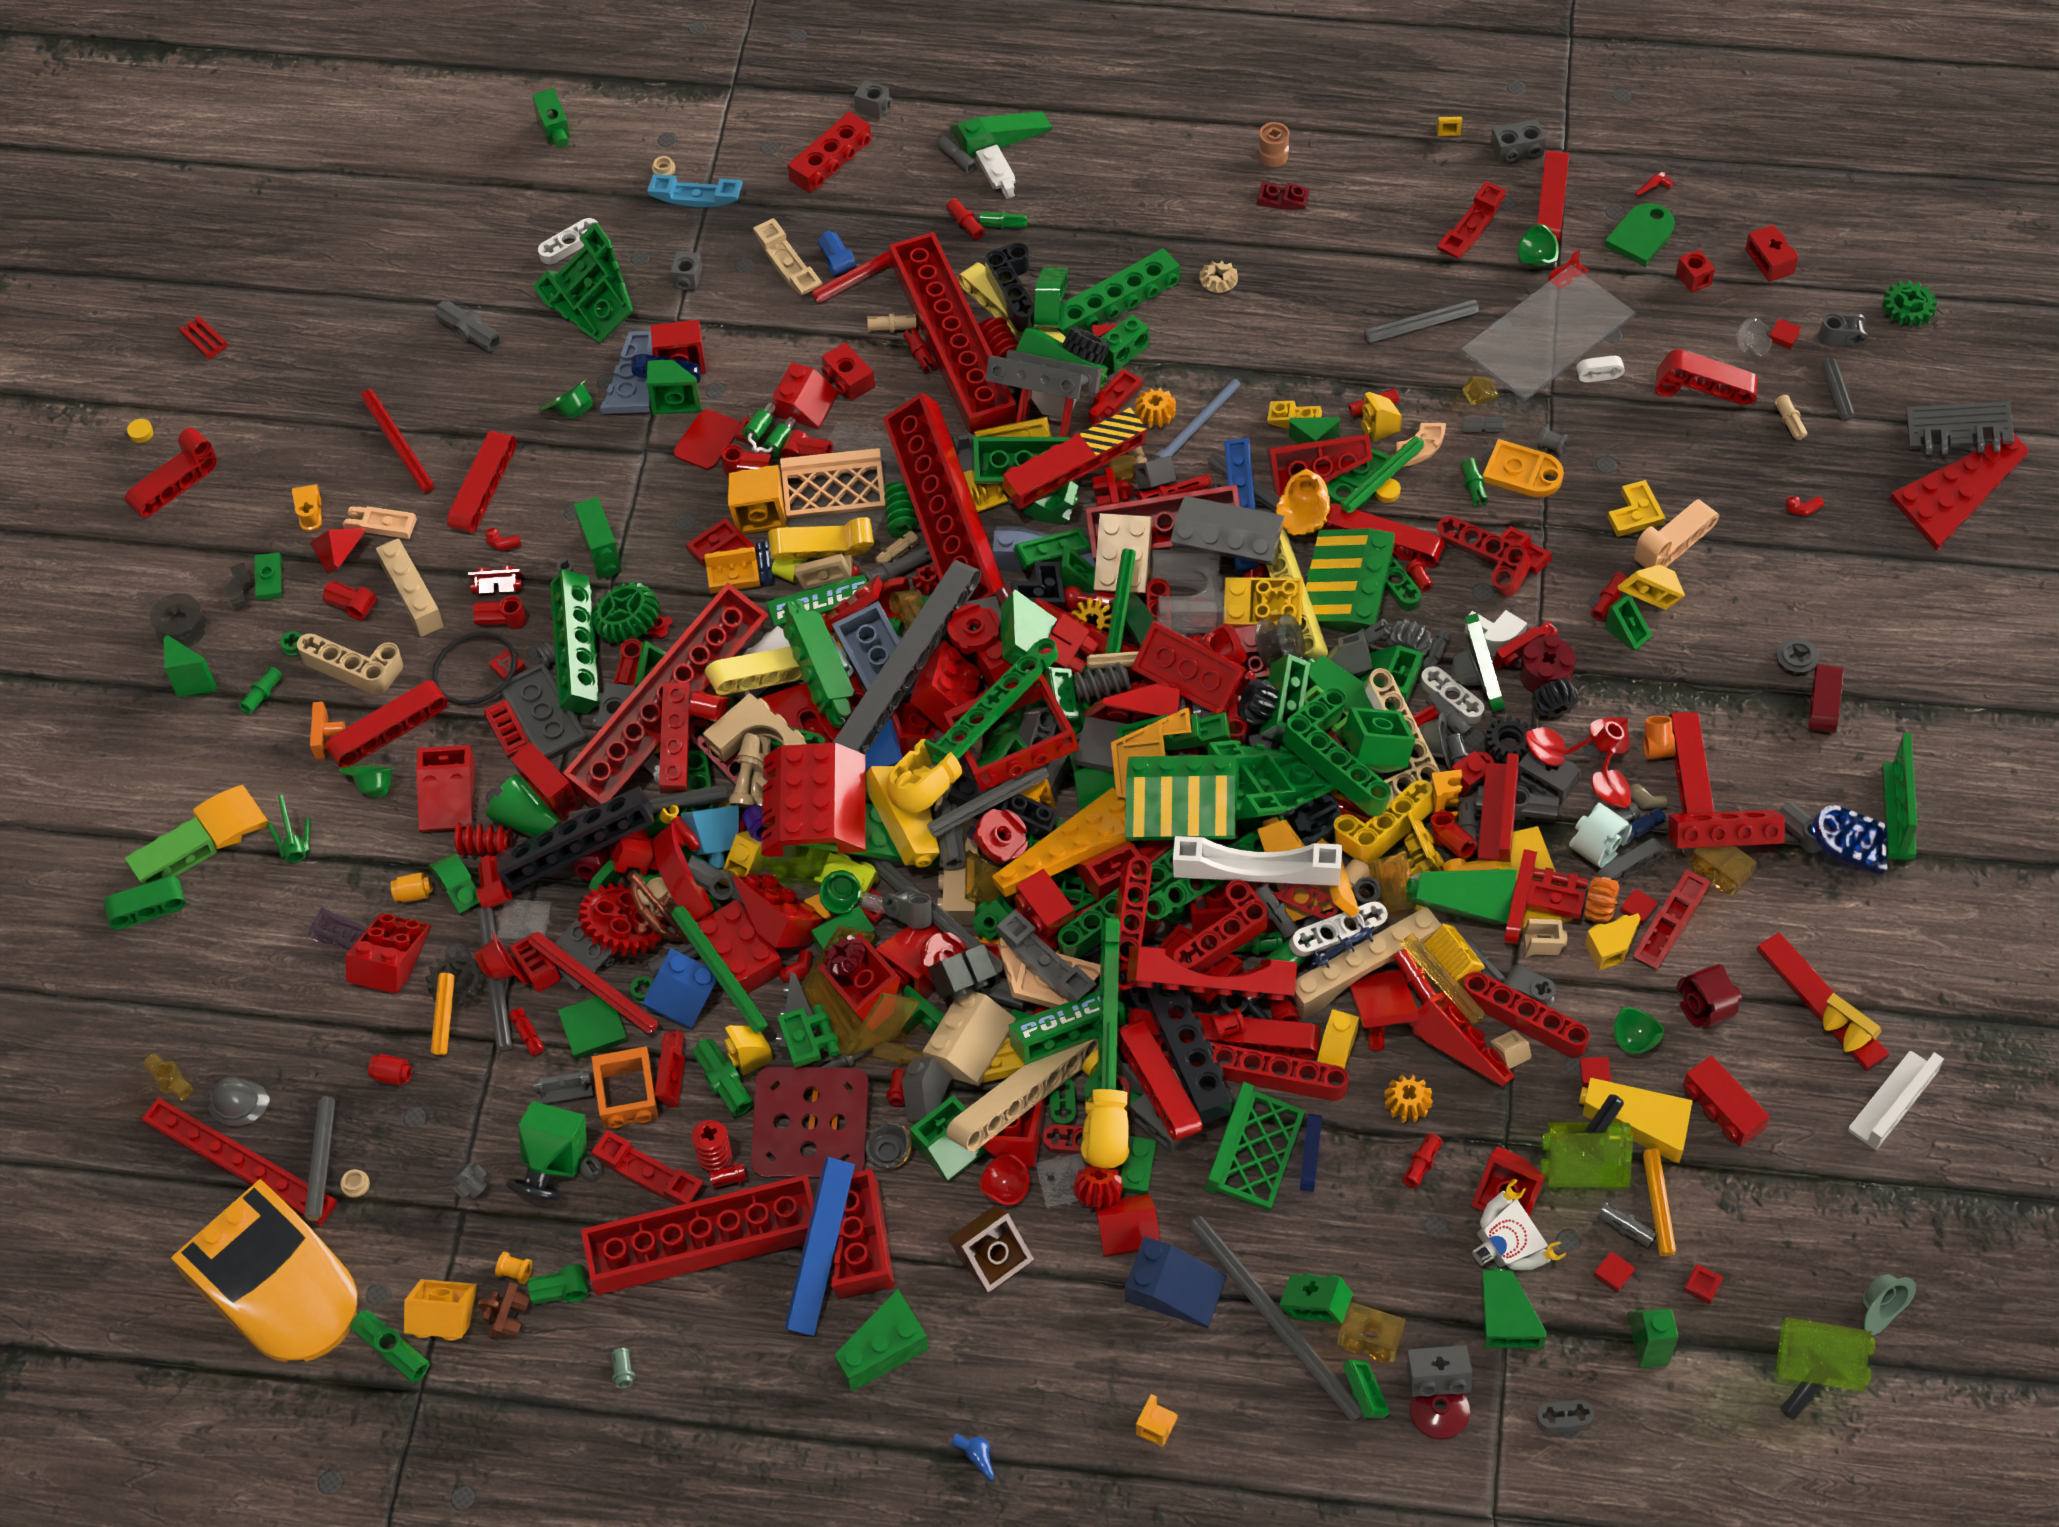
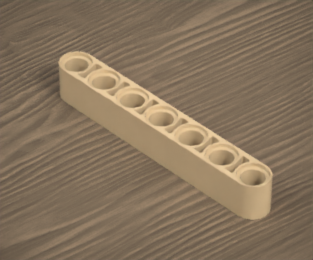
[946,1038,1098,1152]

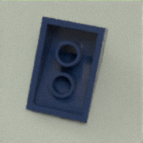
[1125,1236,1227,1328]

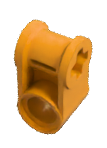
[292,484,322,532]

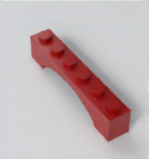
[1127,946,1297,1000]

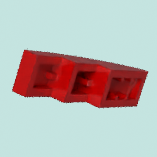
[1633,869,1711,970]

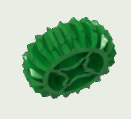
[591,581,661,645]

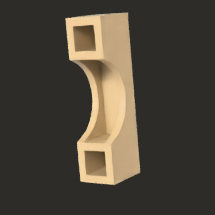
[376,538,444,637]

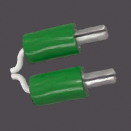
[742,403,796,456]

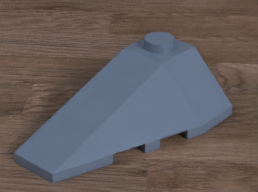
[993,526,1096,570]

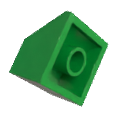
[647,360,702,415]

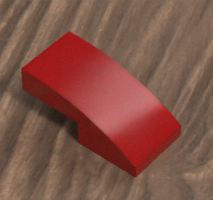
[1497,526,1552,575]

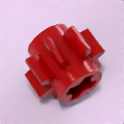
[912,564,940,596]

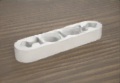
[1289,902,1388,957]

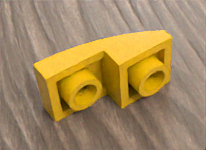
[1267,401,1322,429]

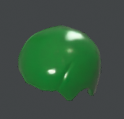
[819,870,861,914]

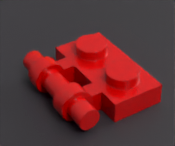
[1526,867,1588,920]

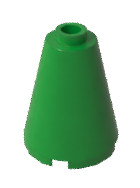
[486,774,561,837]

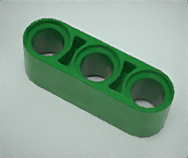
[103,877,186,930]

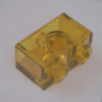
[1337,1302,1406,1362]

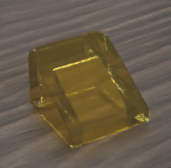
[1462,376,1499,405]

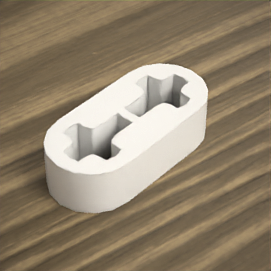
[1576,356,1625,382]

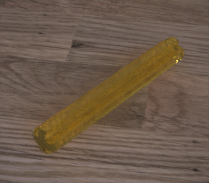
[1401,933,1485,1024]

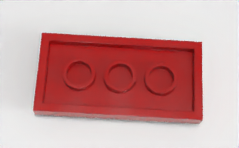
[1131,621,1246,714]

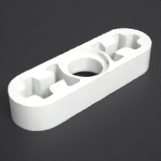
[538,218,598,264]
[1421,666,1484,724]

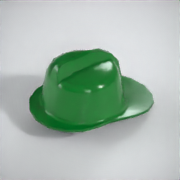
[538,378,593,418]
[339,765,397,798]

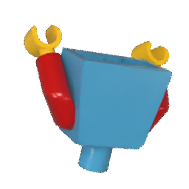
[660,800,745,868]

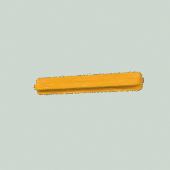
[1643,1148,1676,1257]

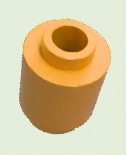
[391,872,433,903]

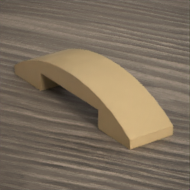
[753,218,822,295]

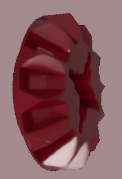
[822,935,865,975]

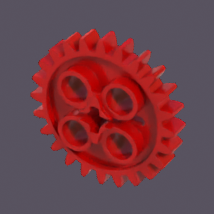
[577,883,667,957]

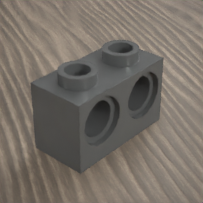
[1490,119,1546,164]

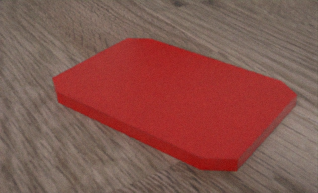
[674,409,740,470]

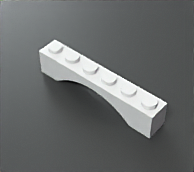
[1173,836,1342,886]

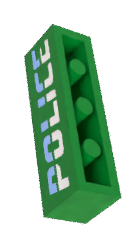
[766,574,874,629]
[1008,990,1125,1065]

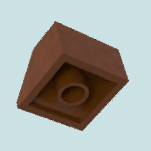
[948,1206,1034,1293]

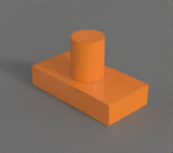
[310,702,346,760]

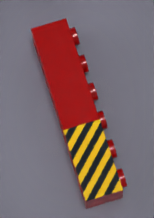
[1003,408,1147,510]

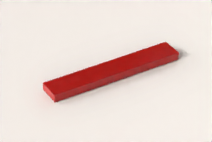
[1756,932,1890,1072]

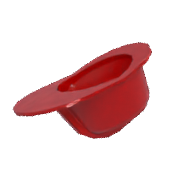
[475,931,529,985]

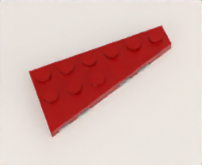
[1890,433,2029,551]

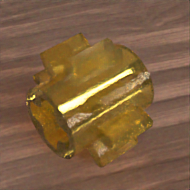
[1108,454,1137,482]

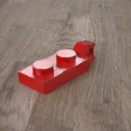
[1088,369,1143,424]
[1492,621,1559,671]
[654,1030,686,1108]

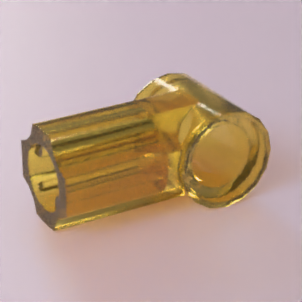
[890,589,923,630]

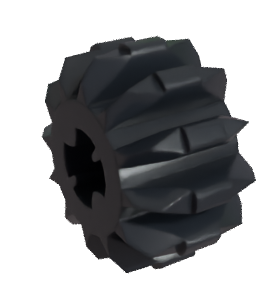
[1532,678,1579,719]
[1238,679,1279,725]

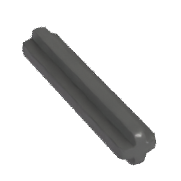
[1822,358,1854,420]

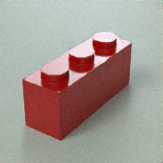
[1682,1055,1770,1147]

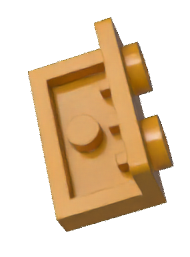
[704,547,760,594]

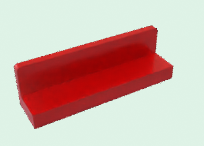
[1478,754,1519,862]

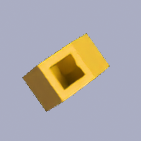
[1361,392,1402,442]
[719,831,767,887]
[1585,913,1640,971]
[724,1025,773,1076]

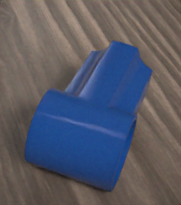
[818,230,856,276]

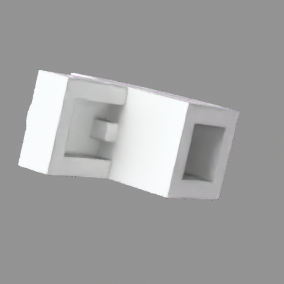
[1464,610,1527,656]

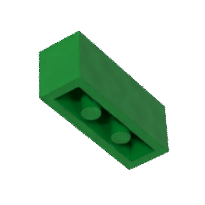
[1260,654,1310,743]

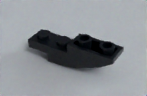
[947,775,1059,834]

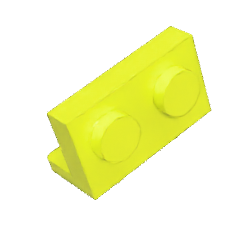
[814,852,880,902]

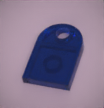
[1812,805,1887,875]

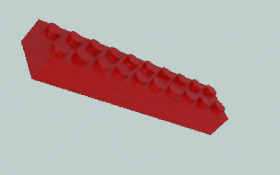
[889,232,1017,435]
[883,392,1004,610]
[562,582,768,808]

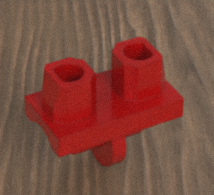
[1092,467,1135,507]

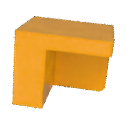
[1136,1394,1177,1447]

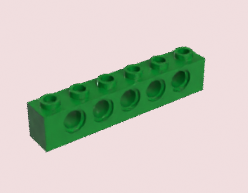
[1056,248,1180,337]
[550,569,600,715]

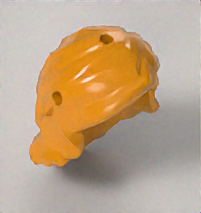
[1275,469,1330,536]

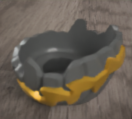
[865,1122,911,1168]

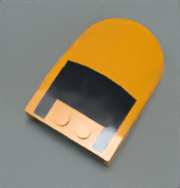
[171,1179,359,1362]

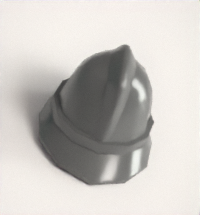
[208,1077,270,1127]

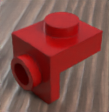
[1450,751,1487,798]

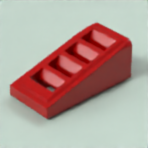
[484,700,530,758]
[509,933,560,993]

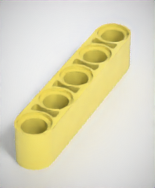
[705,646,803,695]

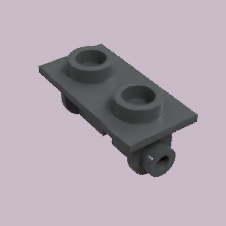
[533,1070,593,1104]

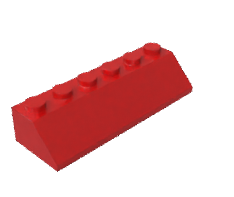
[1086,485,1240,559]

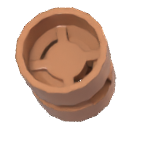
[1258,122,1289,167]

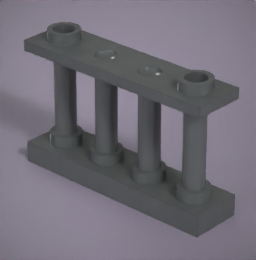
[986,350,1102,400]

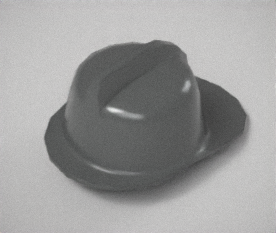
[1450,643,1486,693]
[1419,712,1452,771]

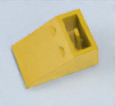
[1223,578,1303,635]

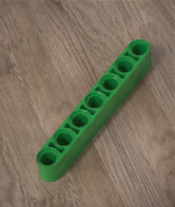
[1058,839,1211,959]

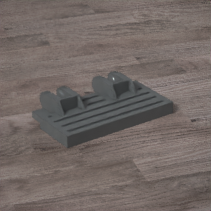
[1907,401,2014,455]

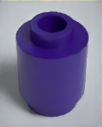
[742,805,768,842]

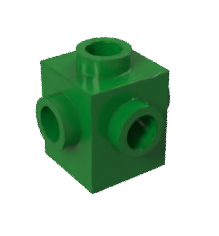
[971,894,1014,940]

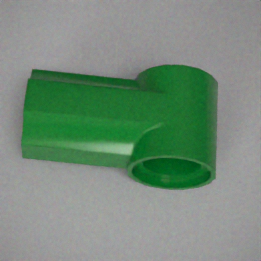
[528,1264,588,1305]

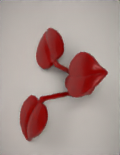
[1525,717,1631,808]

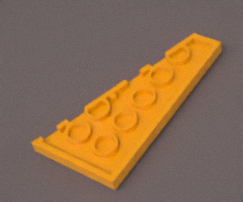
[992,787,1126,897]

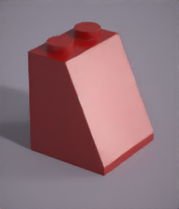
[876,923,941,1000]

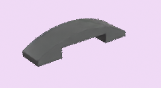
[996,909,1096,1003]

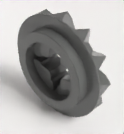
[1776,638,1819,675]

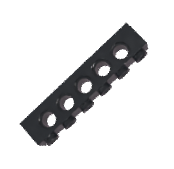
[497,786,654,892]
[1139,983,1235,1124]

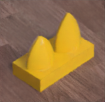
[1823,993,1882,1052]

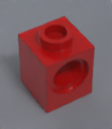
[1676,249,1715,293]

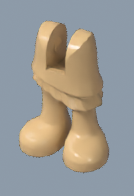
[729,733,771,810]

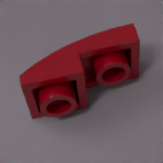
[1256,181,1309,210]

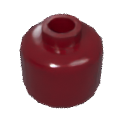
[571,847,610,880]

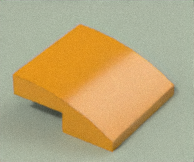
[192,785,268,849]

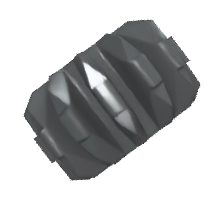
[1386,619,1433,658]

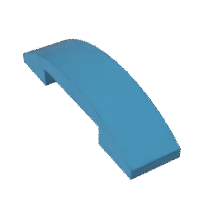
[647,174,743,207]

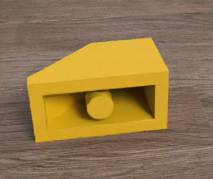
[1317,1009,1359,1069]

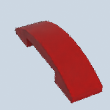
[1437,181,1507,259]
[654,822,714,923]
[591,1130,703,1205]

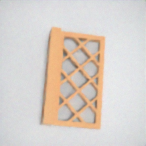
[780,448,886,519]

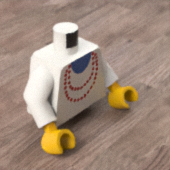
[1472,1179,1566,1270]

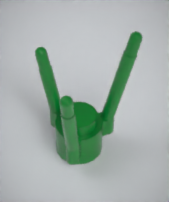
[267,794,311,863]

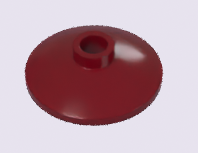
[1410,1393,1470,1439]

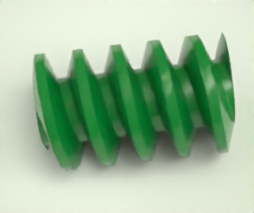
[884,482,919,538]

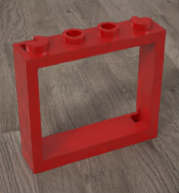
[943,673,1080,792]

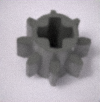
[452,1163,488,1198]

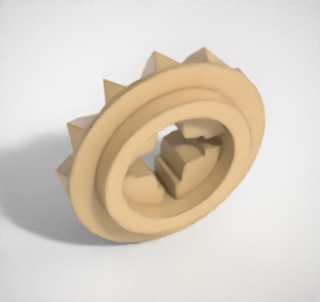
[1200,261,1238,293]

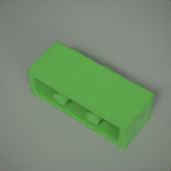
[125,817,217,885]

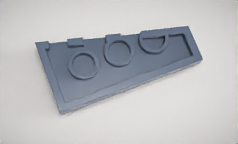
[600,331,653,414]

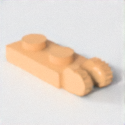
[343,506,417,539]

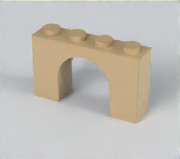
[703,693,807,796]

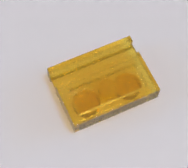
[1367,853,1416,915]

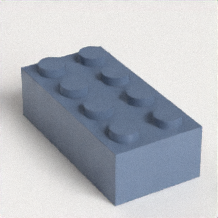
[832,601,917,703]

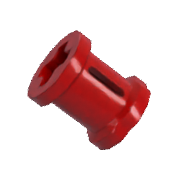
[1210,1008,1246,1040]

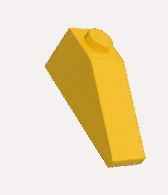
[1617,565,1685,610]

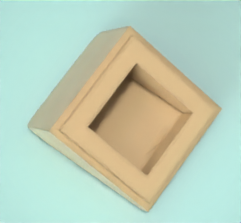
[1490,1030,1531,1069]

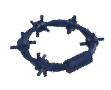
[1308,923,1375,971]

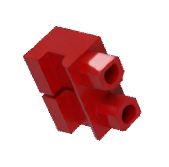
[1040,613,1098,676]
[608,828,659,877]

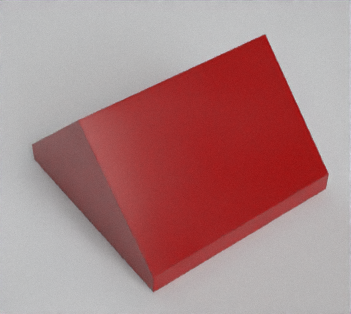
[1094,1194,1160,1257]

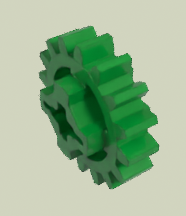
[1882,280,1938,328]

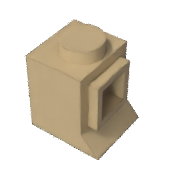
[1522,919,1567,958]

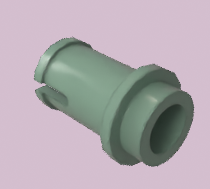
[610,1348,635,1388]

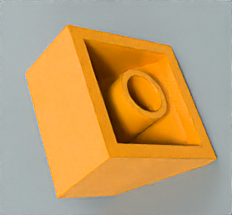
[404,1279,477,1341]

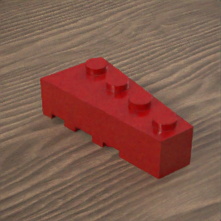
[831,1169,895,1300]

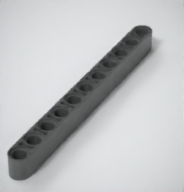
[833,561,981,756]

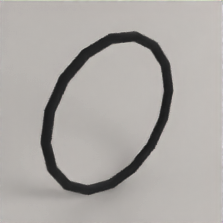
[432,631,517,706]

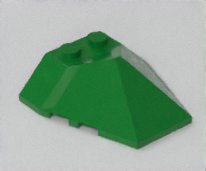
[533,222,633,343]
[1208,740,1336,820]

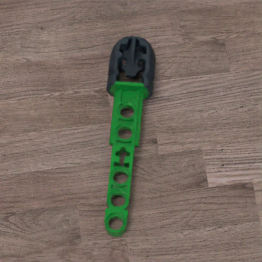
[1145,793,1341,921]

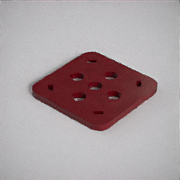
[751,1067,869,1179]

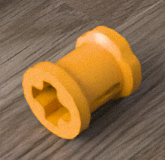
[495,1252,533,1285]

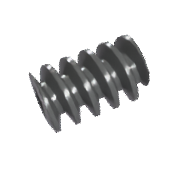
[1074,662,1132,706]

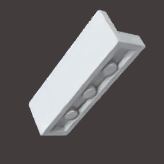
[1848,1051,1944,1150]

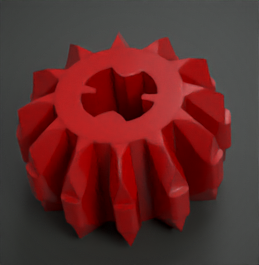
[1073,1165,1123,1210]

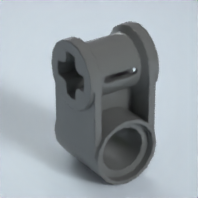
[1818,313,1868,347]
[882,885,932,929]
[1503,965,1556,1008]

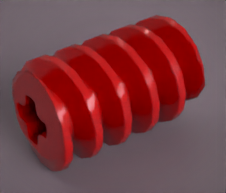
[978,317,1019,358]
[454,822,514,857]
[691,1120,733,1171]

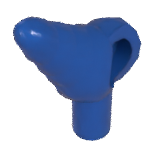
[951,1433,994,1480]

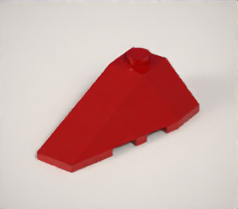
[1267,434,1373,497]

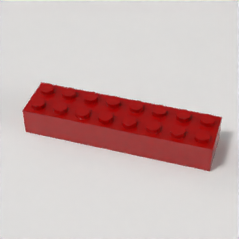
[581,1174,814,1295]

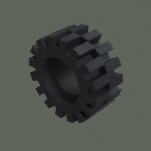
[1062,326,1110,364]
[1484,716,1532,764]

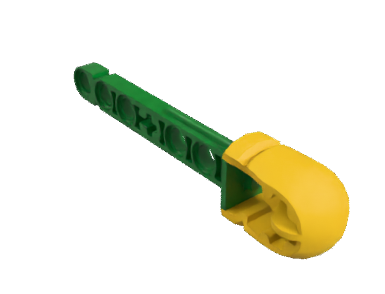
[886,638,1059,813]
[1080,917,1129,1169]

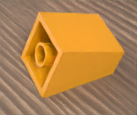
[728,465,787,534]

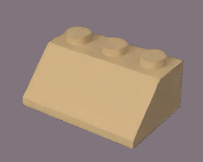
[923,989,1017,1086]

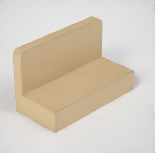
[794,554,853,590]

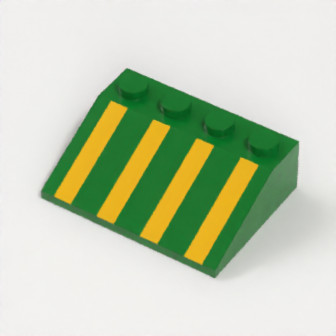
[1306,528,1395,634]
[1125,755,1240,841]

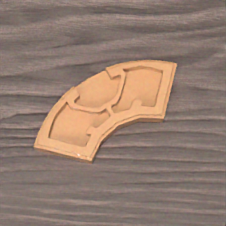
[1396,423,1446,467]

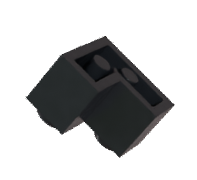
[1010,562,1065,610]

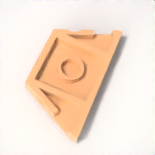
[998,938,1100,1008]

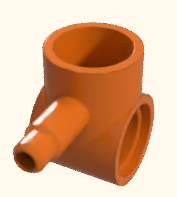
[1643,716,1675,760]

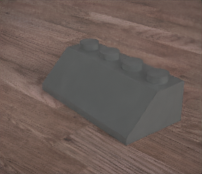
[1170,496,1285,566]

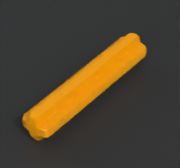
[431,973,454,1055]

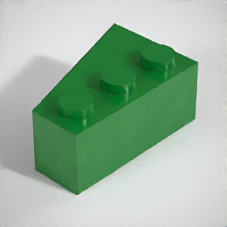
[835,1289,929,1392]

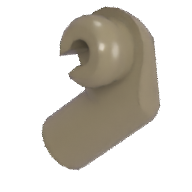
[1630,784,1667,810]

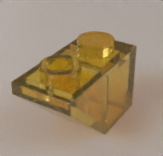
[1689,846,1757,896]

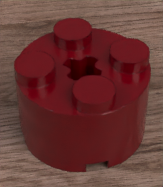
[1520,634,1576,694]
[1677,964,1742,1029]

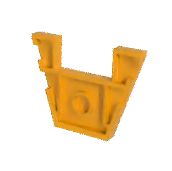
[1111,708,1192,798]

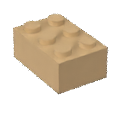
[1094,513,1153,597]

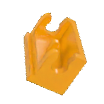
[1430,769,1462,818]

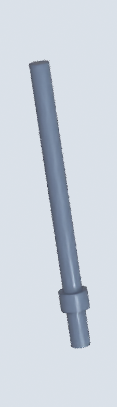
[1154,379,1241,459]

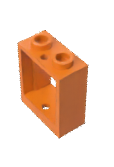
[591,1046,659,1128]

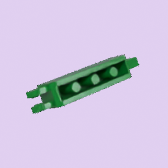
[783,600,854,728]

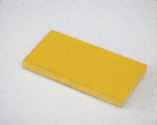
[1498,826,1573,933]

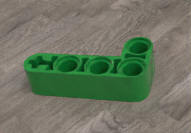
[1034,267,1068,328]

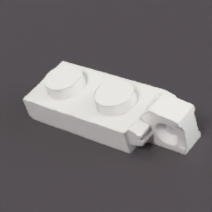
[976,145,1016,199]

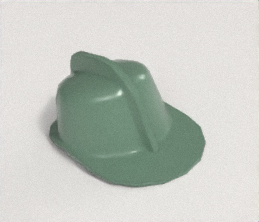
[1863,1274,1916,1335]

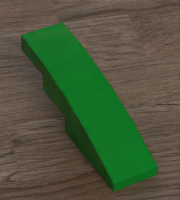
[1117,712,1230,751]

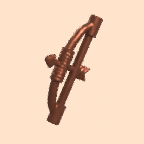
[627,870,690,945]

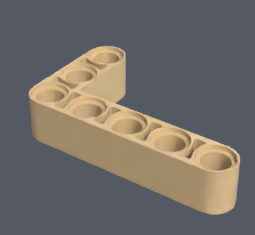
[1364,668,1440,803]

